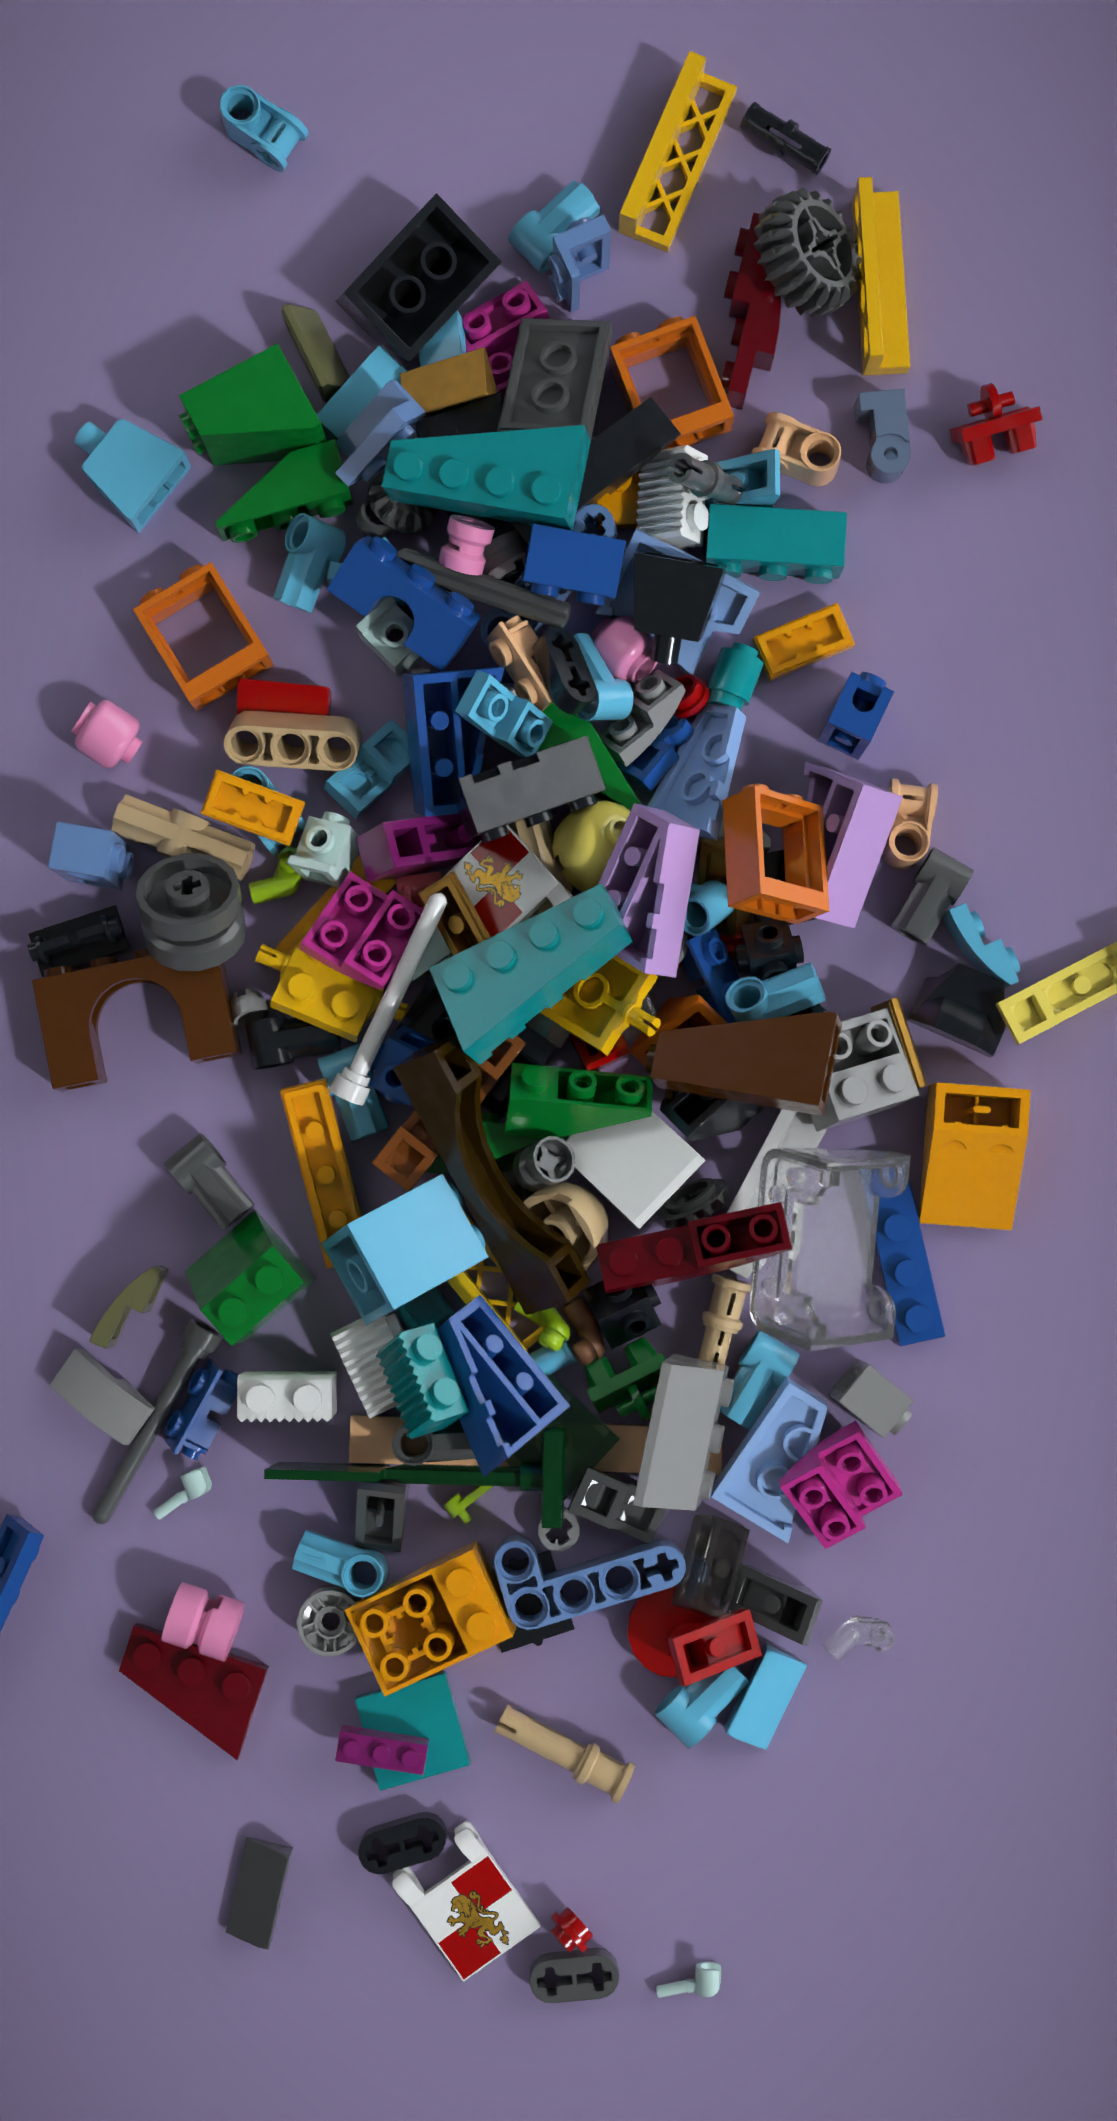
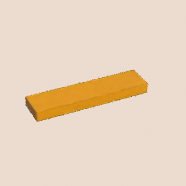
[280,1078,362,1269]

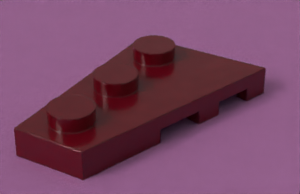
[119,1623,269,1760]

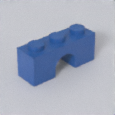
[326,535,482,672]

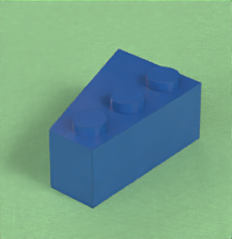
[402,666,504,817]
[438,1295,570,1477]

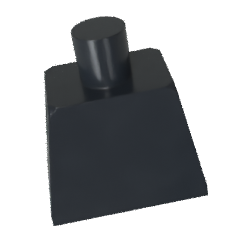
[634,550,727,665]

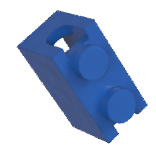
[521,523,626,606]
[818,672,894,760]

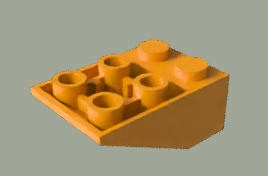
[919,1082,1031,1230]
[344,1540,517,1697]

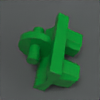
[584,1337,665,1422]

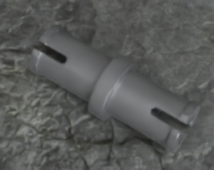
[668,453,743,505]

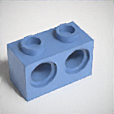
[48,822,134,890]

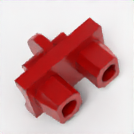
[949,383,1043,465]

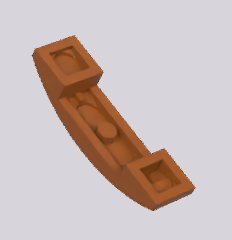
[372,1036,526,1192]

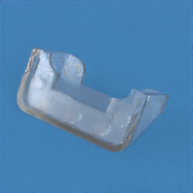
[749,1148,911,1351]

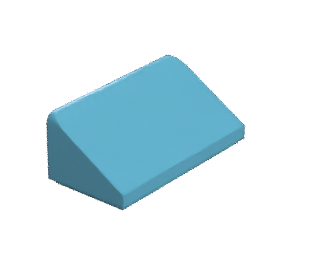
[724,1643,807,1750]

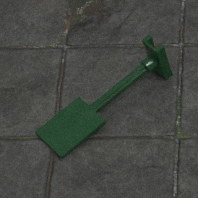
[264,1428,566,1529]

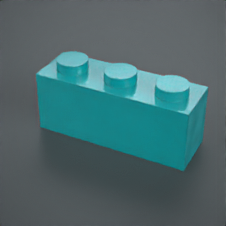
[704,504,847,584]

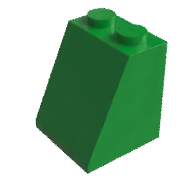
[178,343,327,466]
[185,1210,316,1346]

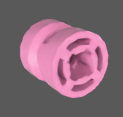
[438,515,495,576]

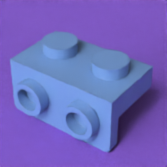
[548,214,611,312]
[336,379,425,487]

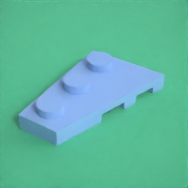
[596,528,761,634]
[648,703,746,840]
[711,1377,828,1543]

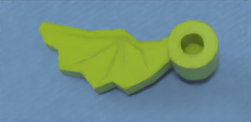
[443,1486,493,1524]

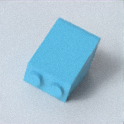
[321,1174,489,1326]

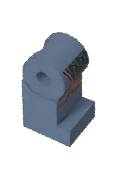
[854,388,911,484]

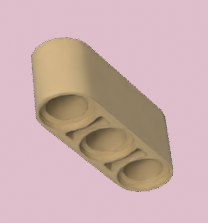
[224,711,362,771]

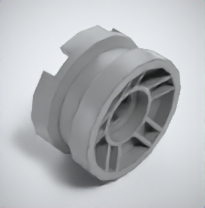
[482,530,527,584]
[297,1584,360,1657]

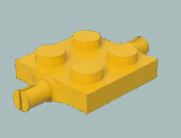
[255,922,408,1043]
[538,955,661,1056]

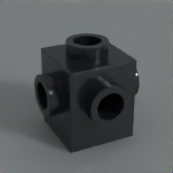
[734,920,804,981]
[582,1280,662,1350]

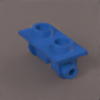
[681,927,740,1023]
[164,1358,239,1460]

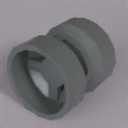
[513,1136,576,1192]

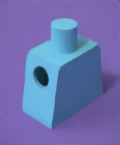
[74,419,192,533]

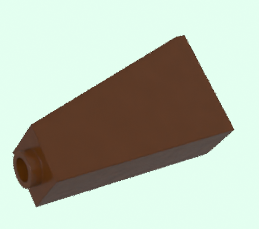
[646,1011,842,1116]

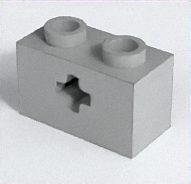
[828,1359,914,1438]

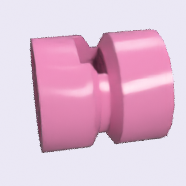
[161,1582,245,1662]

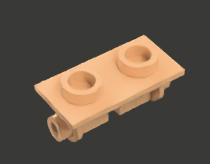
[486,615,554,711]

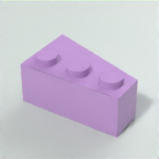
[804,761,903,928]
[598,803,700,978]

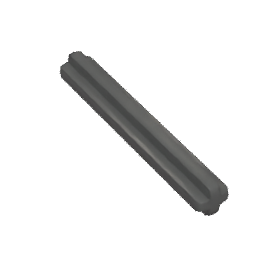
[396,548,571,628]

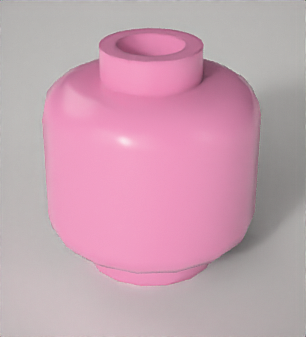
[592,616,658,684]
[71,700,143,769]

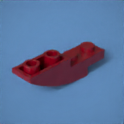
[721,212,781,410]
[596,1202,792,1293]

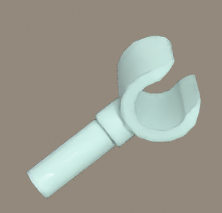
[154,1466,212,1520]
[656,1962,721,1998]

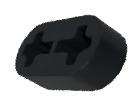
[532,626,597,715]
[358,1812,447,1874]

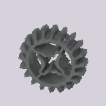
[754,188,862,318]

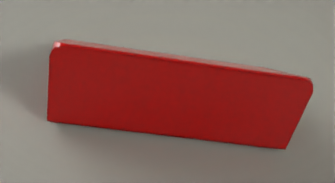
[237,678,332,736]

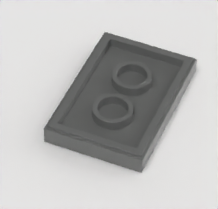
[497,318,613,440]

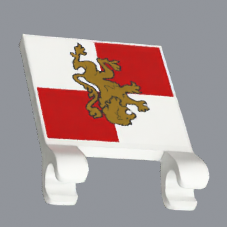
[444,825,574,937]
[392,1821,541,1982]

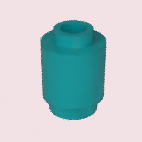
[707,642,764,711]

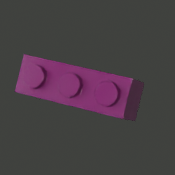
[335,1725,429,1775]

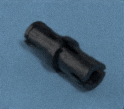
[740,102,831,175]

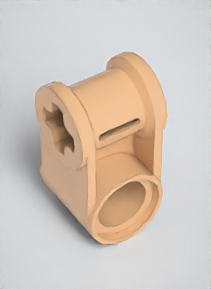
[751,412,841,487]
[882,778,938,870]

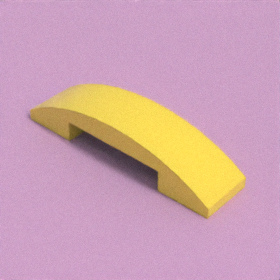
[995,941,1117,1045]

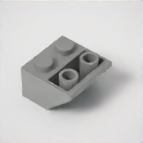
[810,1008,920,1132]

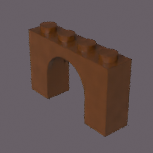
[32,948,242,1092]

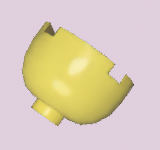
[552,801,630,892]

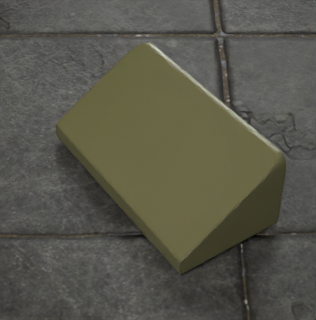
[281,304,350,403]

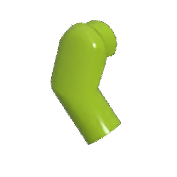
[249,847,303,905]
[513,1301,570,1352]

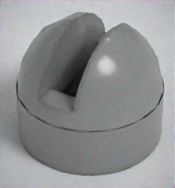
[230,988,269,1027]

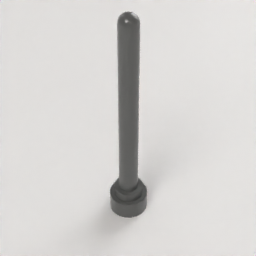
[92,1319,223,1524]

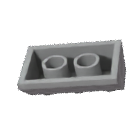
[633,1353,734,1511]

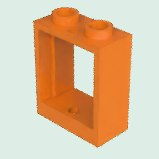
[609,315,734,449]
[133,562,274,712]
[722,784,830,924]

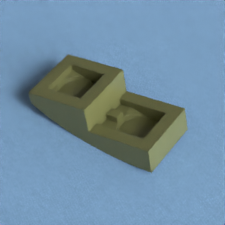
[89,1265,169,1349]

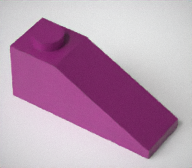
[356,813,481,882]

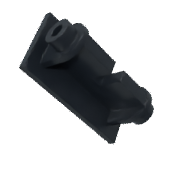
[27,905,130,977]

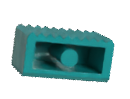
[376,1323,470,1439]

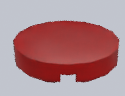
[627,1582,718,1678]

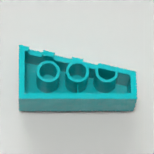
[382,425,591,531]
[429,883,633,1065]

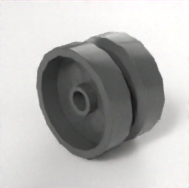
[135,854,246,971]

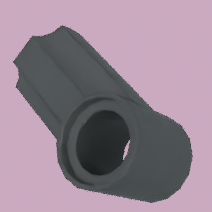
[891,847,974,946]
[164,1133,255,1230]
[392,1419,476,1466]

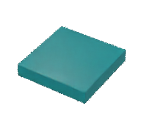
[355,1670,471,1791]

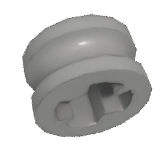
[538,1508,580,1552]

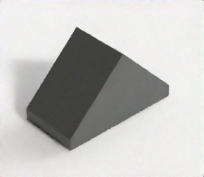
[355,1479,409,1552]

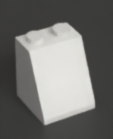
[560,1111,706,1229]

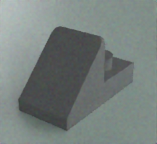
[726,1564,823,1646]

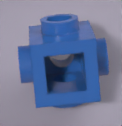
[369,1025,437,1106]

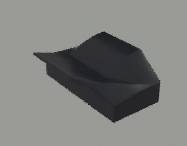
[907,963,1006,1058]

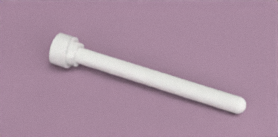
[329,893,447,1106]

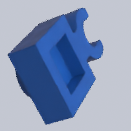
[616,715,694,792]

